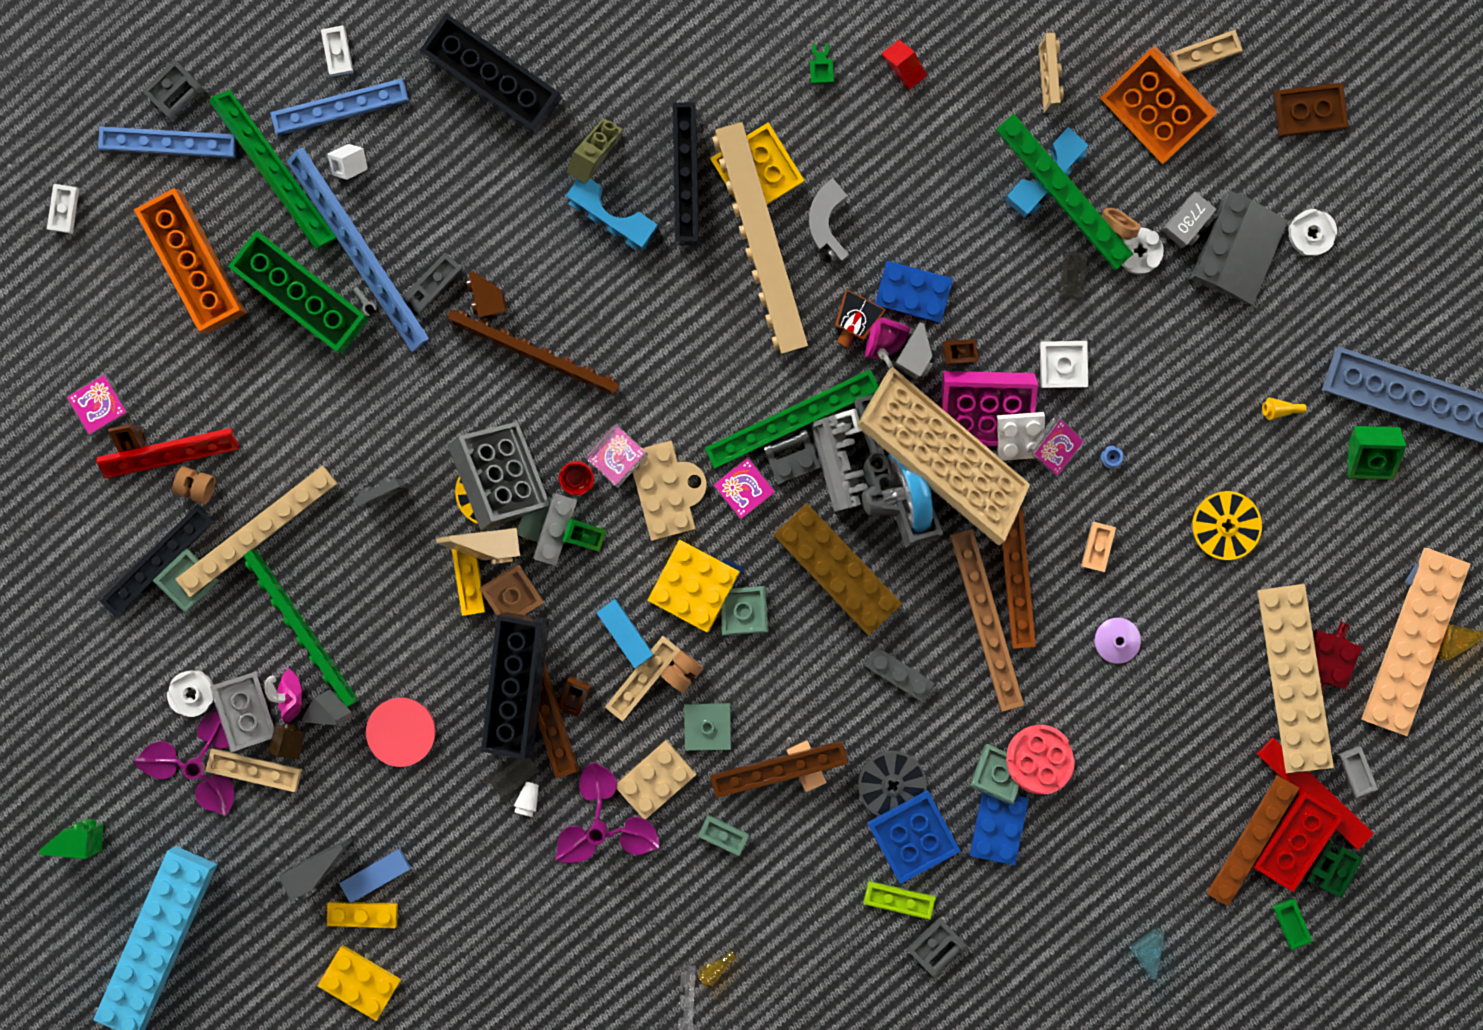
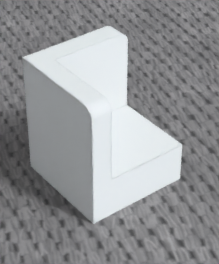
[328,144,367,179]

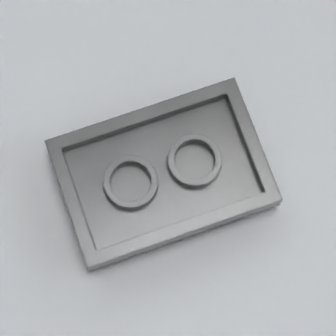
[210,672,274,752]

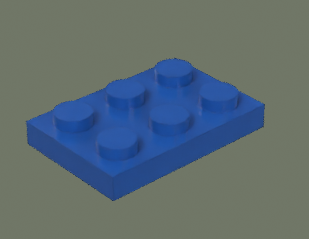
[875,261,953,323]
[969,793,1029,865]

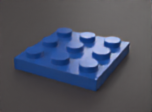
[867,790,961,884]

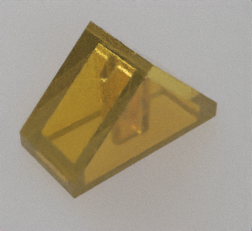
[1438,624,1483,661]

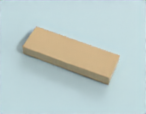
[1169,30,1243,74]

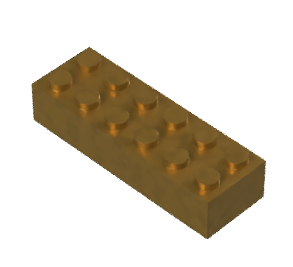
[773,503,902,635]

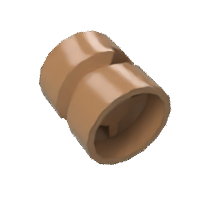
[172,466,215,504]
[661,650,704,694]

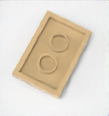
[1039,33,1063,113]
[617,740,696,819]

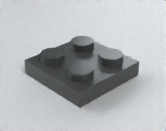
[353,477,407,507]

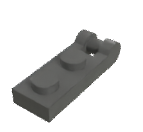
[402,252,463,315]

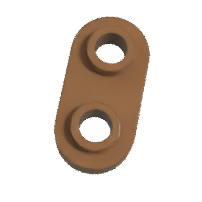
[1102,208,1141,240]

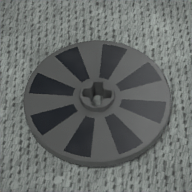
[858,751,927,816]

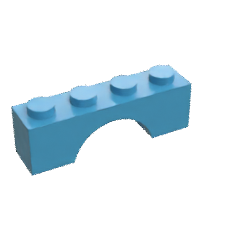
[1004,127,1089,218]
[566,179,659,250]

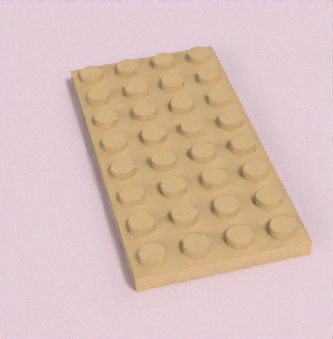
[857,367,1030,545]

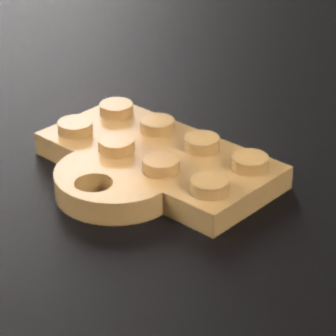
[632,440,707,541]

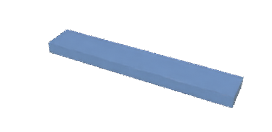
[270,78,410,136]
[98,127,238,159]

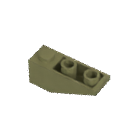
[566,118,623,183]

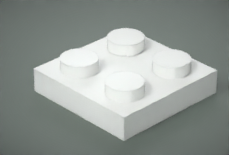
[1040,341,1088,388]
[997,412,1045,461]

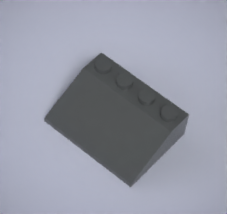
[1189,191,1288,306]
[448,421,550,530]

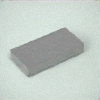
[1337,746,1378,798]

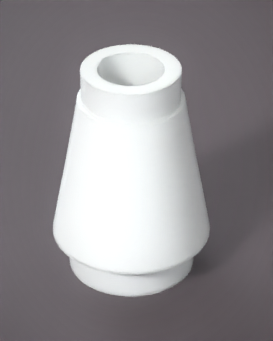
[514,782,539,817]

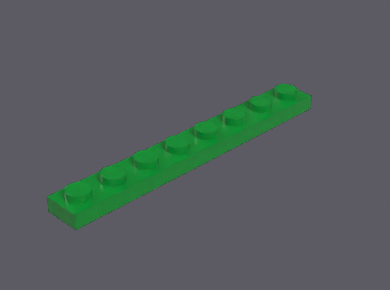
[209,90,337,250]
[995,114,1133,270]
[705,369,879,469]
[243,550,359,707]

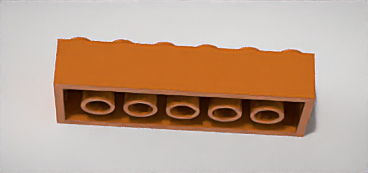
[134,188,247,334]

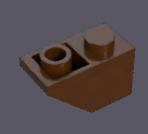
[467,271,508,320]

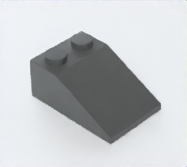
[278,837,352,901]

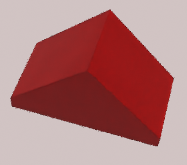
[881,40,927,90]

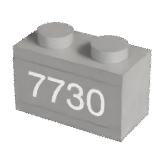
[1161,192,1216,248]

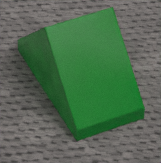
[563,519,606,551]

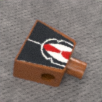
[834,290,886,349]

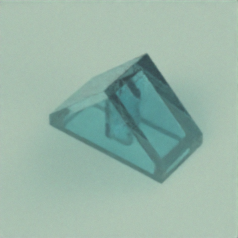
[1129,929,1164,980]

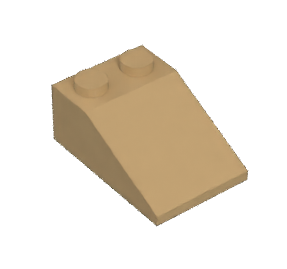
[436,528,520,564]

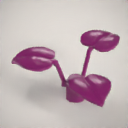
[133,711,234,815]
[555,762,660,863]

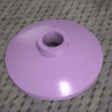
[1095,618,1141,663]

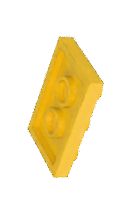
[318,945,401,1021]

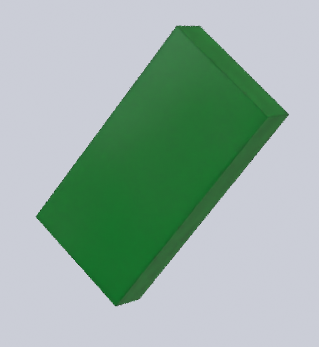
[1272,898,1313,950]

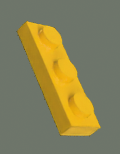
[452,549,486,616]
[327,901,398,928]

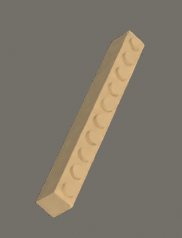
[712,122,808,354]

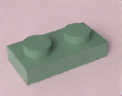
[698,815,749,856]

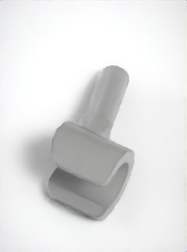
[353,287,377,316]

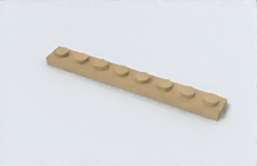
[176,466,338,597]

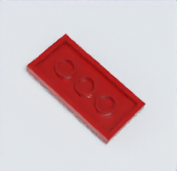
[1253,790,1344,892]

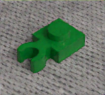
[810,43,834,85]

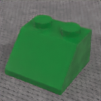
[1348,426,1406,480]
[39,819,104,859]

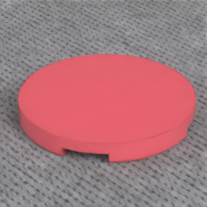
[366,697,436,767]
[1006,725,1075,795]

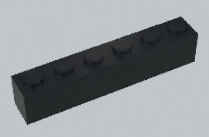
[672,102,699,246]

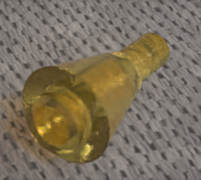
[697,951,737,987]

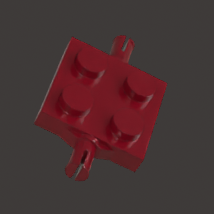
[1313,621,1362,693]

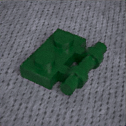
[1305,840,1363,899]

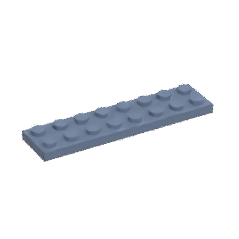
[1322,347,1483,444]

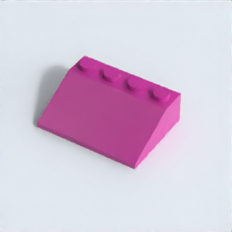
[941,371,1038,446]

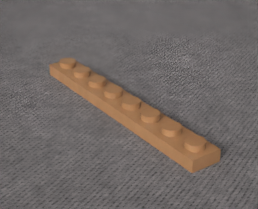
[950,529,1024,712]

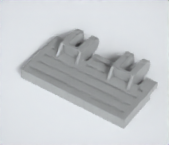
[810,415,868,512]

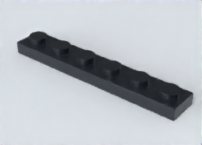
[100,505,215,617]

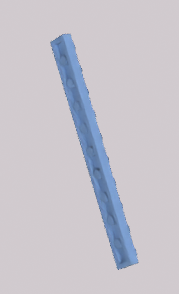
[287,148,429,352]

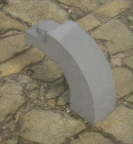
[808,178,849,263]

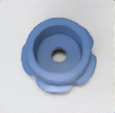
[1101,446,1123,468]

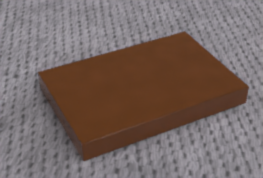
[1273,83,1349,138]

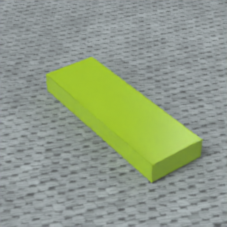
[863,881,936,920]

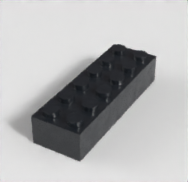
[419,13,562,136]
[481,612,550,760]

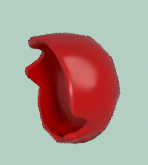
[559,461,594,495]

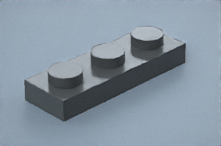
[864,646,935,703]

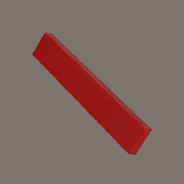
[96,428,239,479]
[1257,738,1374,850]

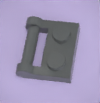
[142,59,206,122]
[763,429,820,484]
[907,917,968,979]

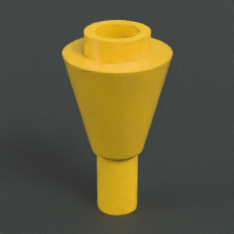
[1262,397,1306,420]

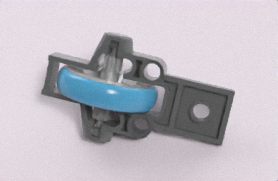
[854,394,943,549]

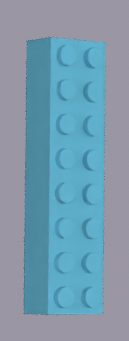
[93,846,217,1030]

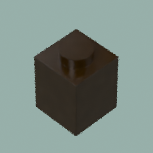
[269,722,305,760]

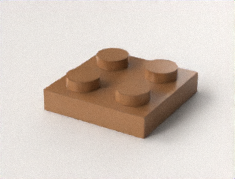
[480,563,544,615]

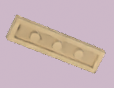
[605,636,681,722]
[205,748,302,792]

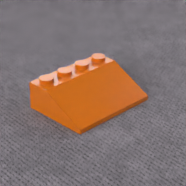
[1100,46,1218,164]

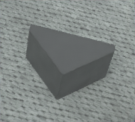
[302,690,352,725]

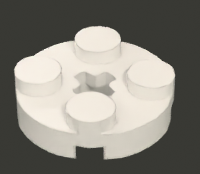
[1288,209,1337,256]
[1121,228,1164,275]
[167,671,214,717]

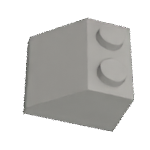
[893,322,933,380]

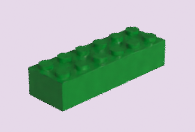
[227,230,371,354]

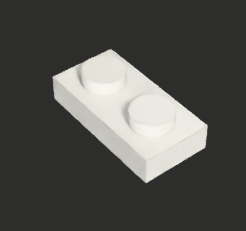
[321,26,354,77]
[47,184,79,234]

